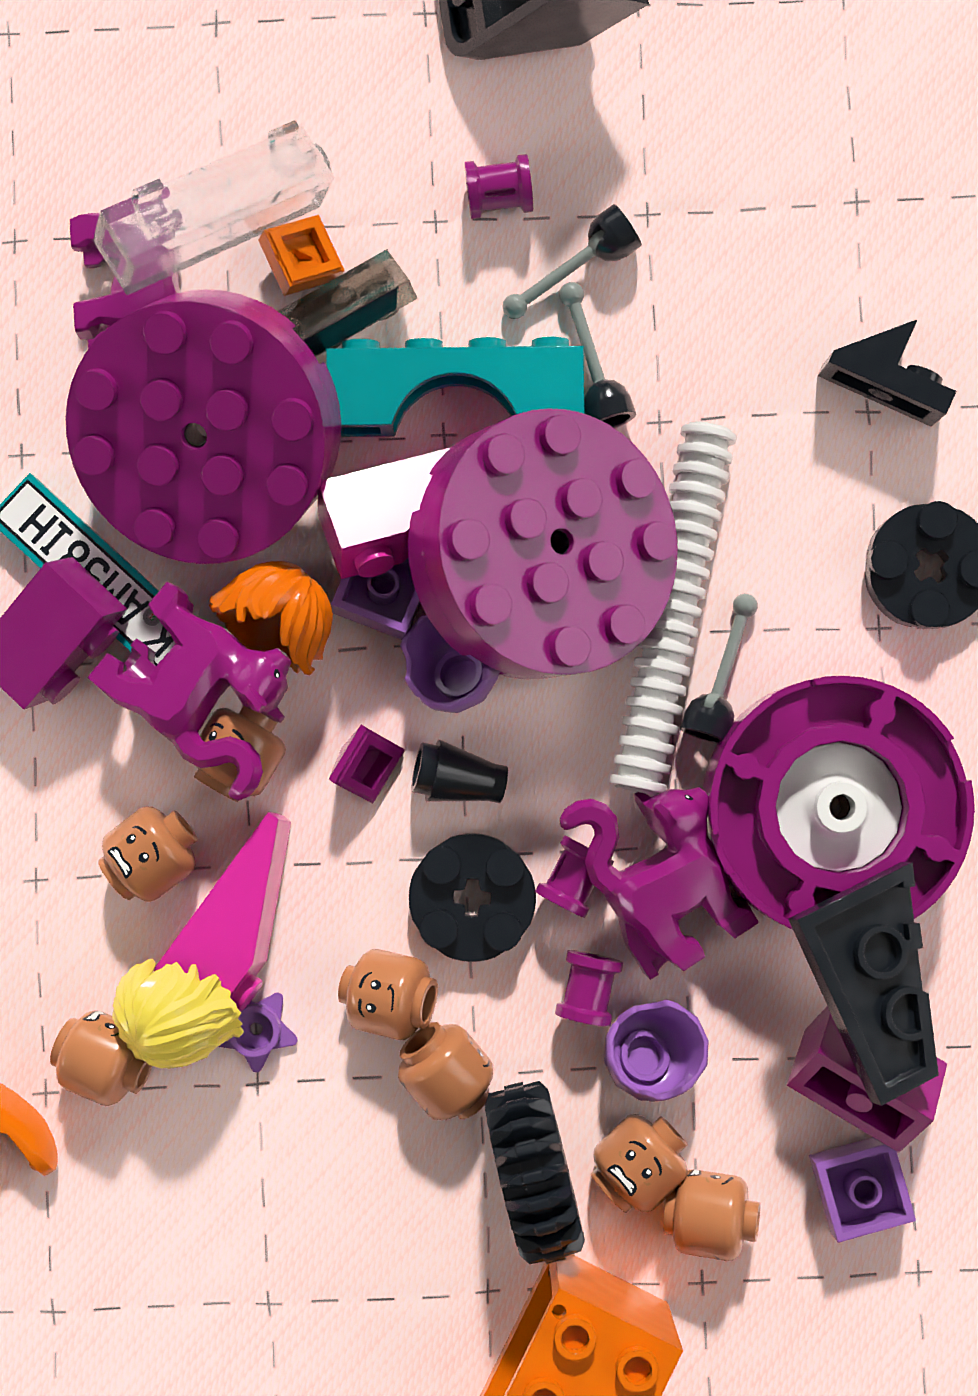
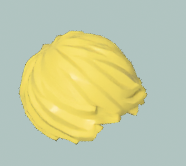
[112,958,244,1069]

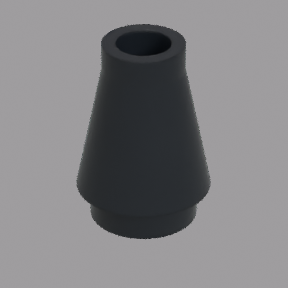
[411,739,508,804]

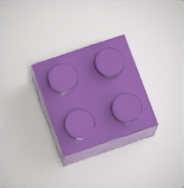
[331,557,421,640]
[809,1137,916,1243]

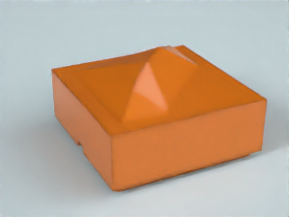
[258,215,345,296]

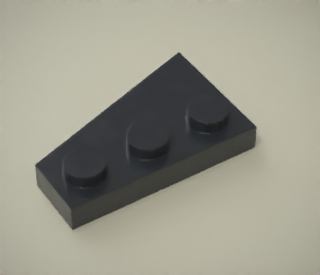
[788,862,939,1106]

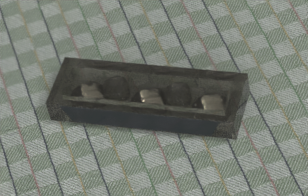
[278,249,418,357]

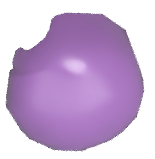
[400,614,500,713]
[604,1000,709,1102]

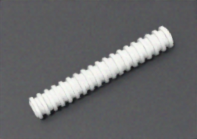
[610,421,737,796]

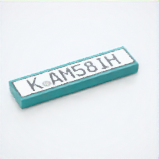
[0,473,175,666]

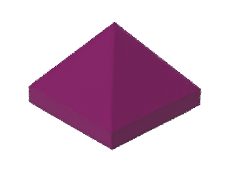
[328,724,405,804]

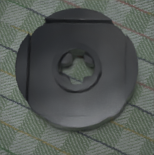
[864,501,978,629]
[409,833,536,962]

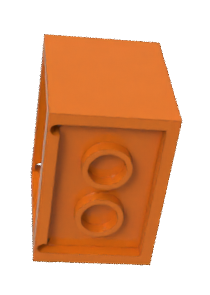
[480,1254,683,1396]

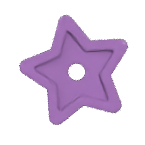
[218,992,298,1073]

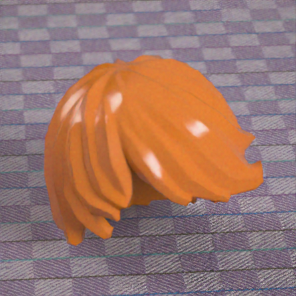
[209,561,333,676]

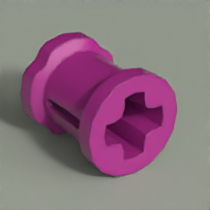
[464,154,534,219]
[535,835,614,918]
[555,950,623,1026]

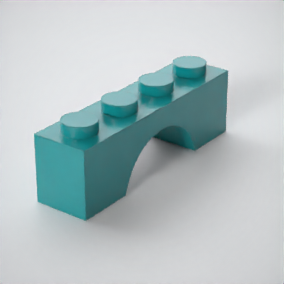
[326,336,584,437]

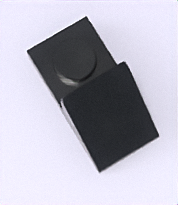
[817,320,957,427]

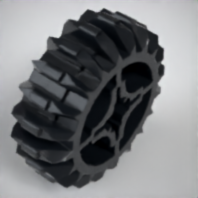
[485,1081,585,1264]

